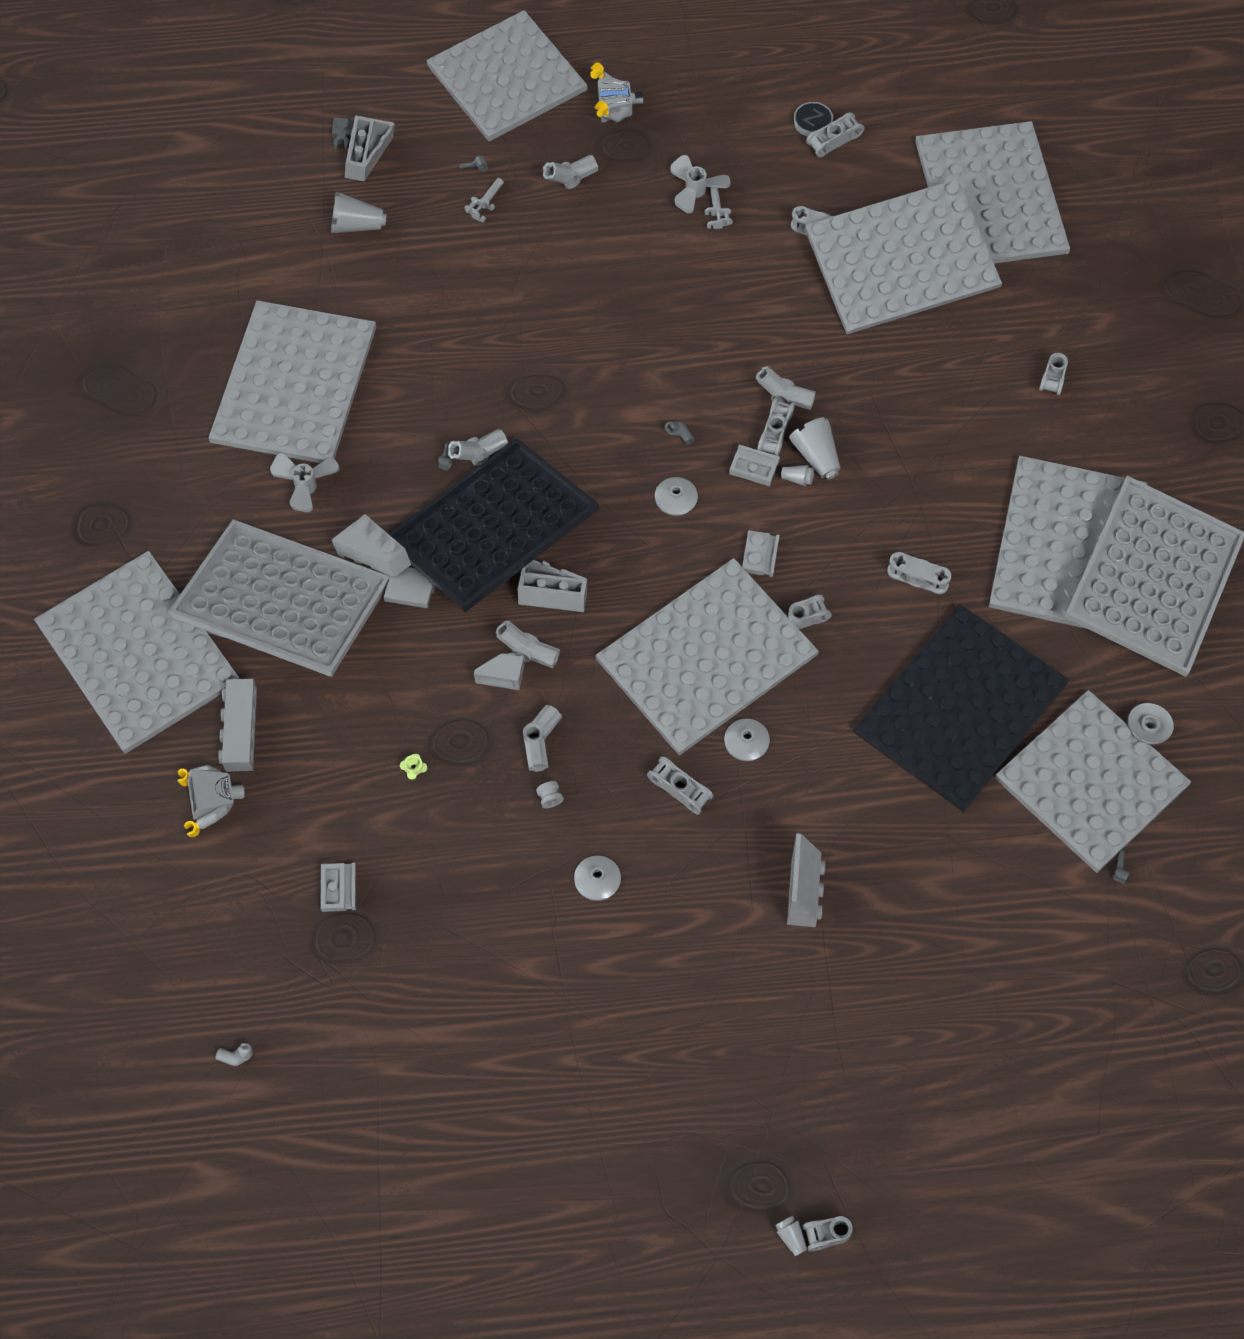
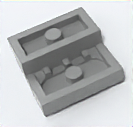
[384,567,435,608]

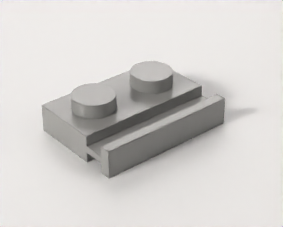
[729,445,780,486]
[742,530,780,577]
[321,863,356,912]

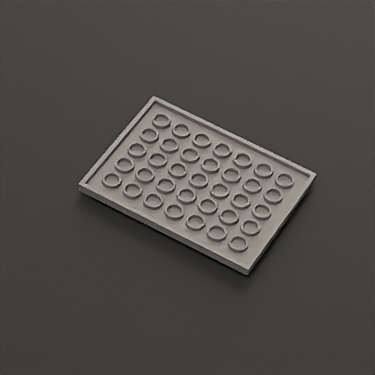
[915,121,1070,263]
[805,179,1002,334]
[209,301,377,463]
[989,456,1147,629]
[1064,476,1244,677]
[169,520,390,677]
[34,551,240,754]
[596,558,819,756]

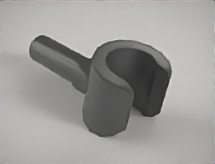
[459,156,488,172]
[438,443,452,471]
[1113,851,1130,884]

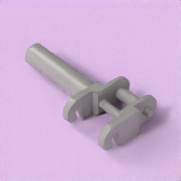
[464,178,504,222]
[705,187,733,229]

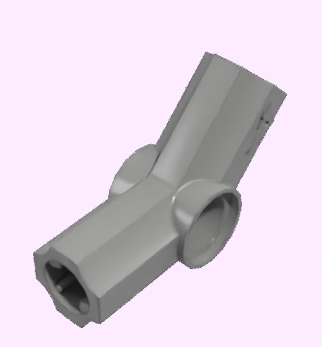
[543,155,598,189]
[755,366,816,410]
[448,429,508,466]
[495,621,560,668]
[523,705,562,772]

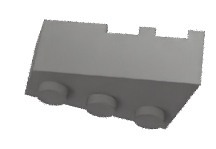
[345,115,395,181]
[332,514,411,578]
[518,560,587,612]

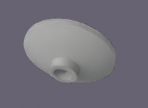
[655,477,698,516]
[1128,703,1174,744]
[724,719,770,761]
[574,856,621,901]

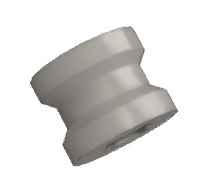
[536,781,564,808]

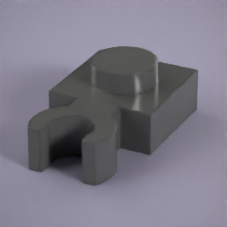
[332,118,354,150]

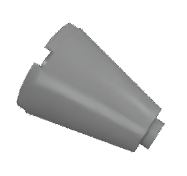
[331,192,387,233]
[789,417,841,480]

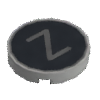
[794,102,833,137]

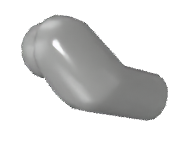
[216,1043,253,1066]

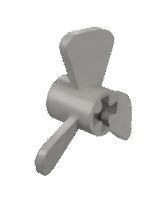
[671,155,730,213]
[270,453,339,512]

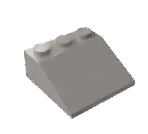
[787,833,825,927]

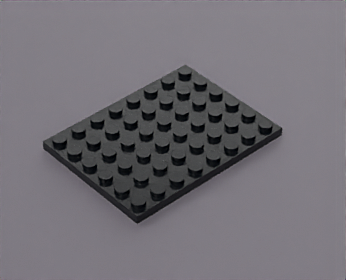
[389,438,600,613]
[853,604,1070,812]

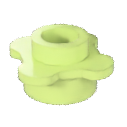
[400,754,427,780]

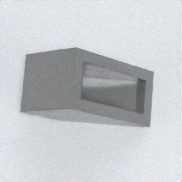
[474,653,525,690]

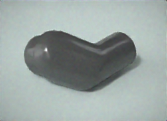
[665,421,695,445]

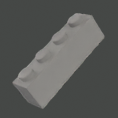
[219,679,257,772]

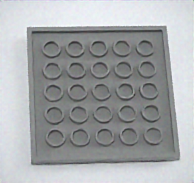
[426,10,587,142]
[995,690,1191,873]

